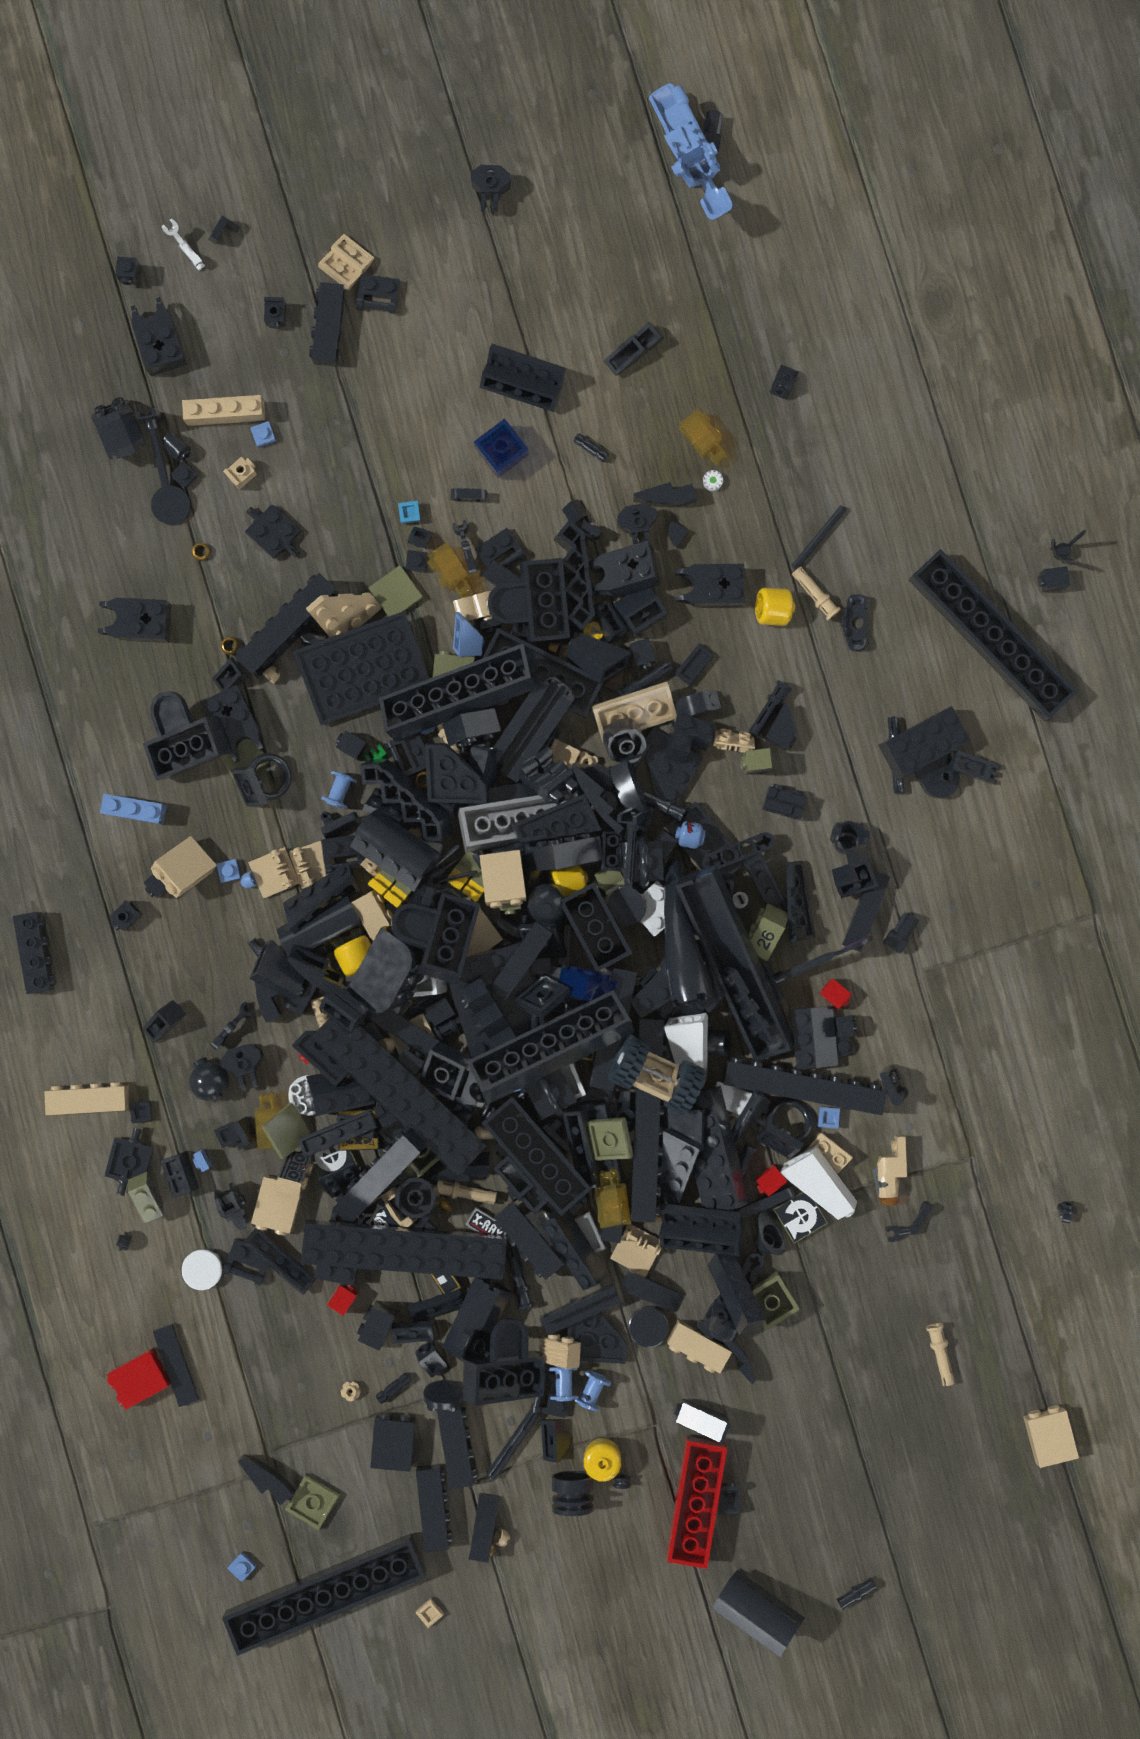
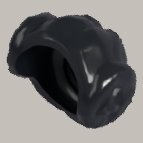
[830,821,870,854]

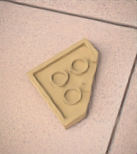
[306,593,382,637]

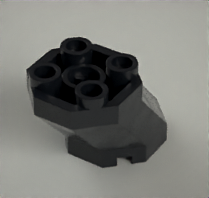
[92,397,146,460]

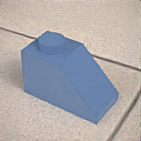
[453,612,485,657]

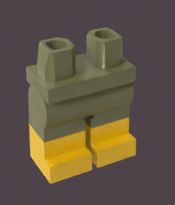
[447,849,494,902]
[368,869,424,908]

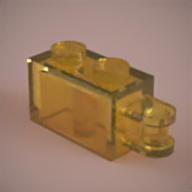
[678,409,727,465]
[427,543,473,599]
[254,1092,281,1150]
[595,1169,631,1228]

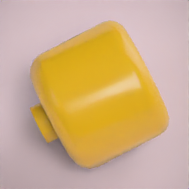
[755,588,795,626]
[548,865,589,898]
[334,936,371,977]
[584,1438,621,1482]

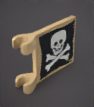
[358,1187,417,1228]

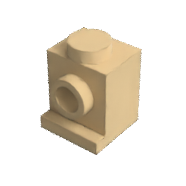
[223,457,257,490]

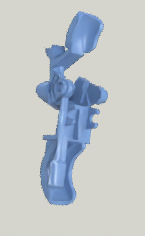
[649,83,732,219]

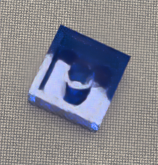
[473,418,529,478]
[558,966,617,1001]

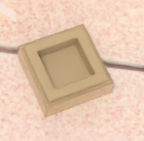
[415,1598,444,1628]

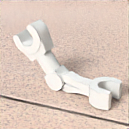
[162,219,205,270]

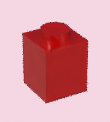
[818,979,851,1009]
[755,1164,787,1196]
[327,1284,358,1316]

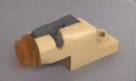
[872,1135,907,1206]

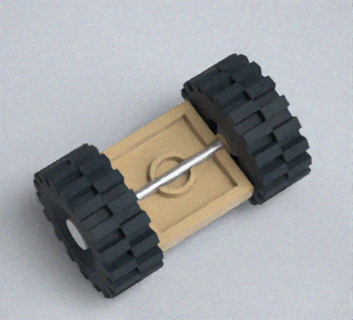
[608,1035,705,1115]

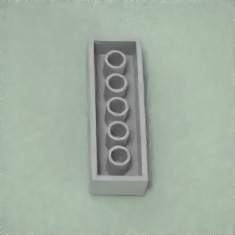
[458,791,578,852]

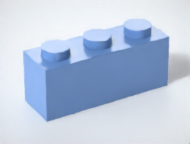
[100,794,167,825]

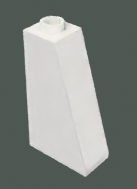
[664,1013,708,1089]
[780,1145,857,1220]

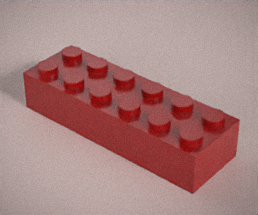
[666,1435,727,1569]

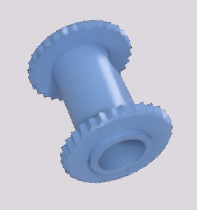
[321,771,357,809]
[550,1366,578,1401]
[574,1370,611,1411]

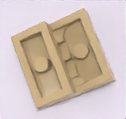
[318,234,374,291]

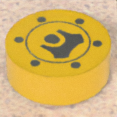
[584,622,603,640]

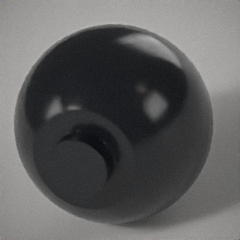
[527,884,567,924]
[189,1057,229,1102]

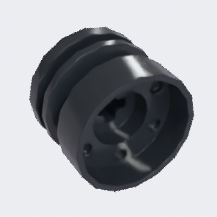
[552,1471,594,1516]

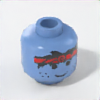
[675,821,705,849]

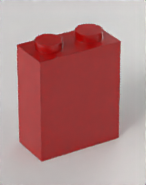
[107,1348,171,1410]

